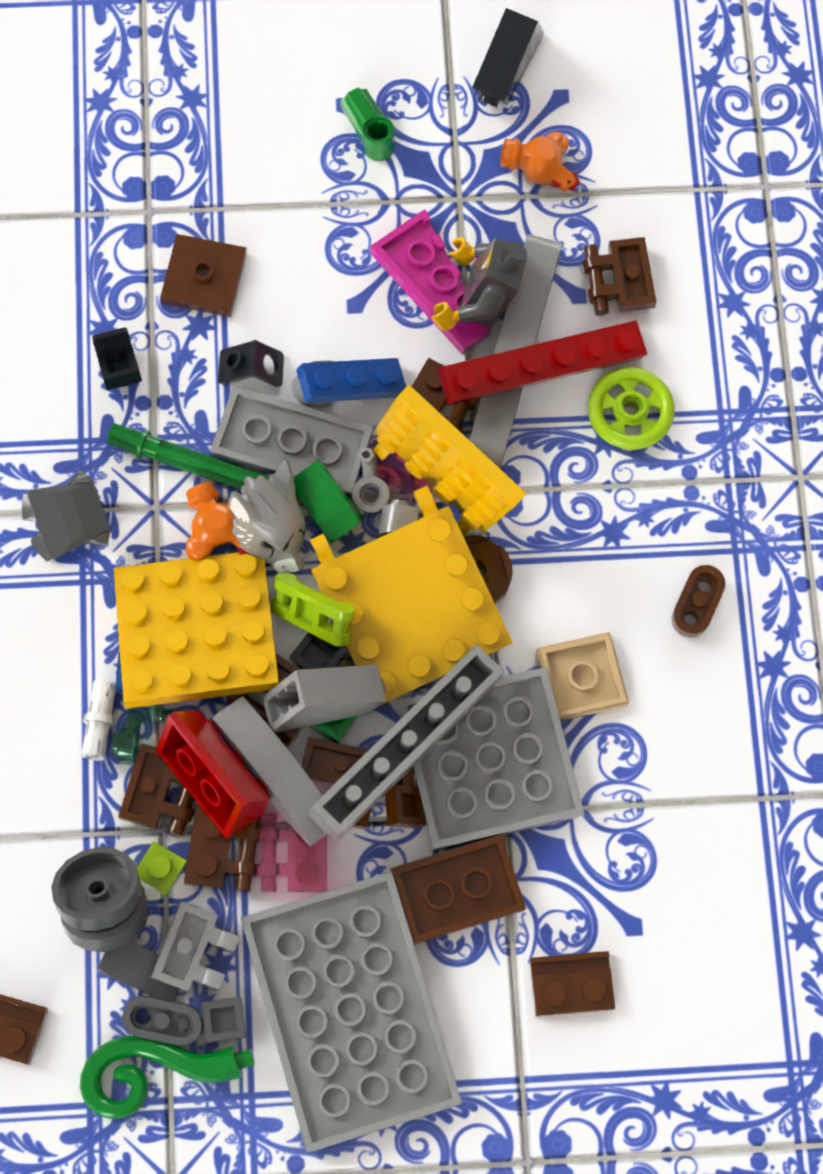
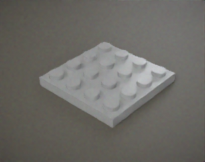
[398,667,584,851]

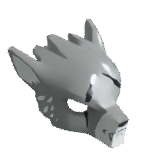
[228,460,306,573]

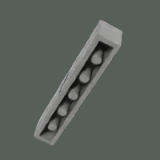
[308,644,504,843]

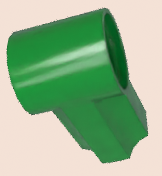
[340,87,395,161]

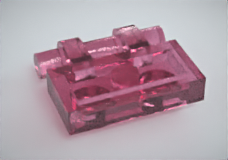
[257,813,327,893]

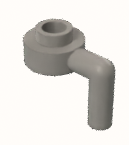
[352,447,390,513]

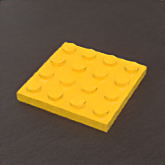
[114,552,279,709]

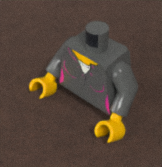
[431,237,527,331]

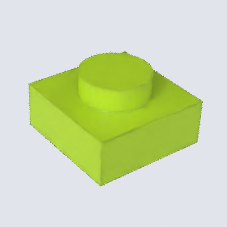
[137,841,187,896]

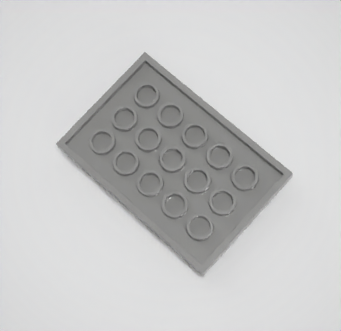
[240,871,462,1153]

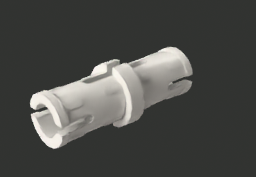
[80,680,116,761]

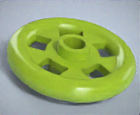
[588,367,675,450]

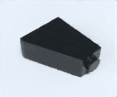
[472,8,544,108]

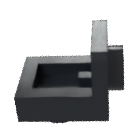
[92,327,142,391]
[289,632,350,669]

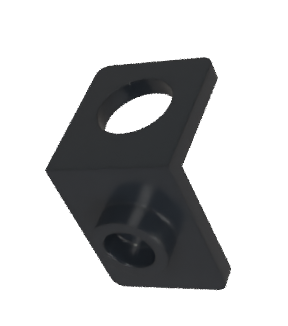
[218,340,284,387]

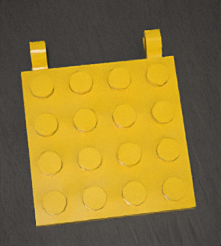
[373,384,527,536]

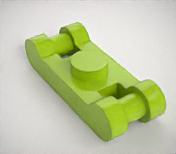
[271,573,355,646]

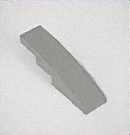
[212,696,327,847]

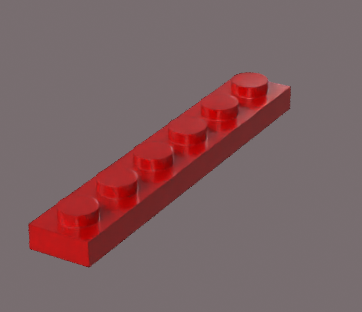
[437,320,648,406]

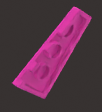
[369,209,491,355]

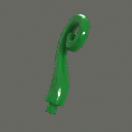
[79,1035,255,1119]

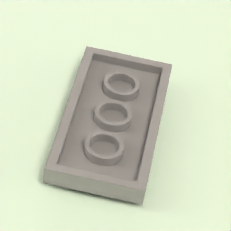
[210,385,374,498]

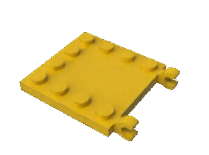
[310,486,513,705]

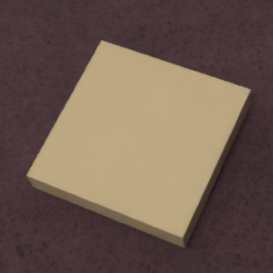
[536,632,629,722]

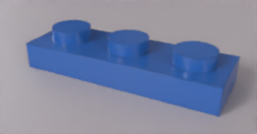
[296,358,406,403]

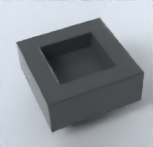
[201,997,246,1044]

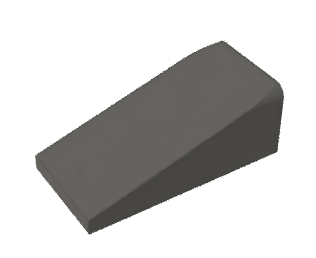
[97,941,179,1001]

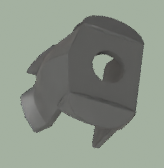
[22,470,110,562]

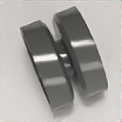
[51,847,150,952]

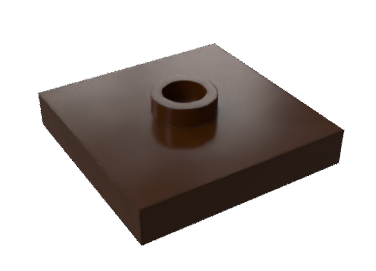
[160,234,247,317]

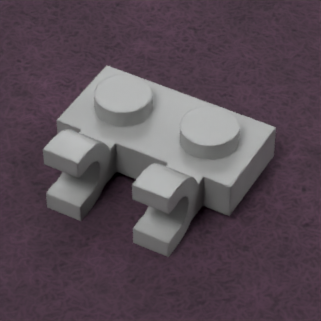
[150,901,240,992]

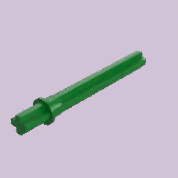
[106,423,298,500]

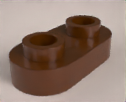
[671,565,726,638]

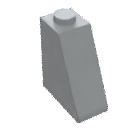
[262,664,386,733]

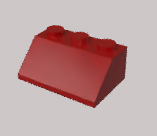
[156,710,271,839]

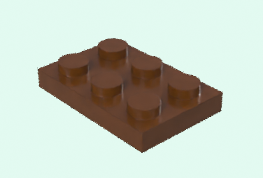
[390,834,526,945]

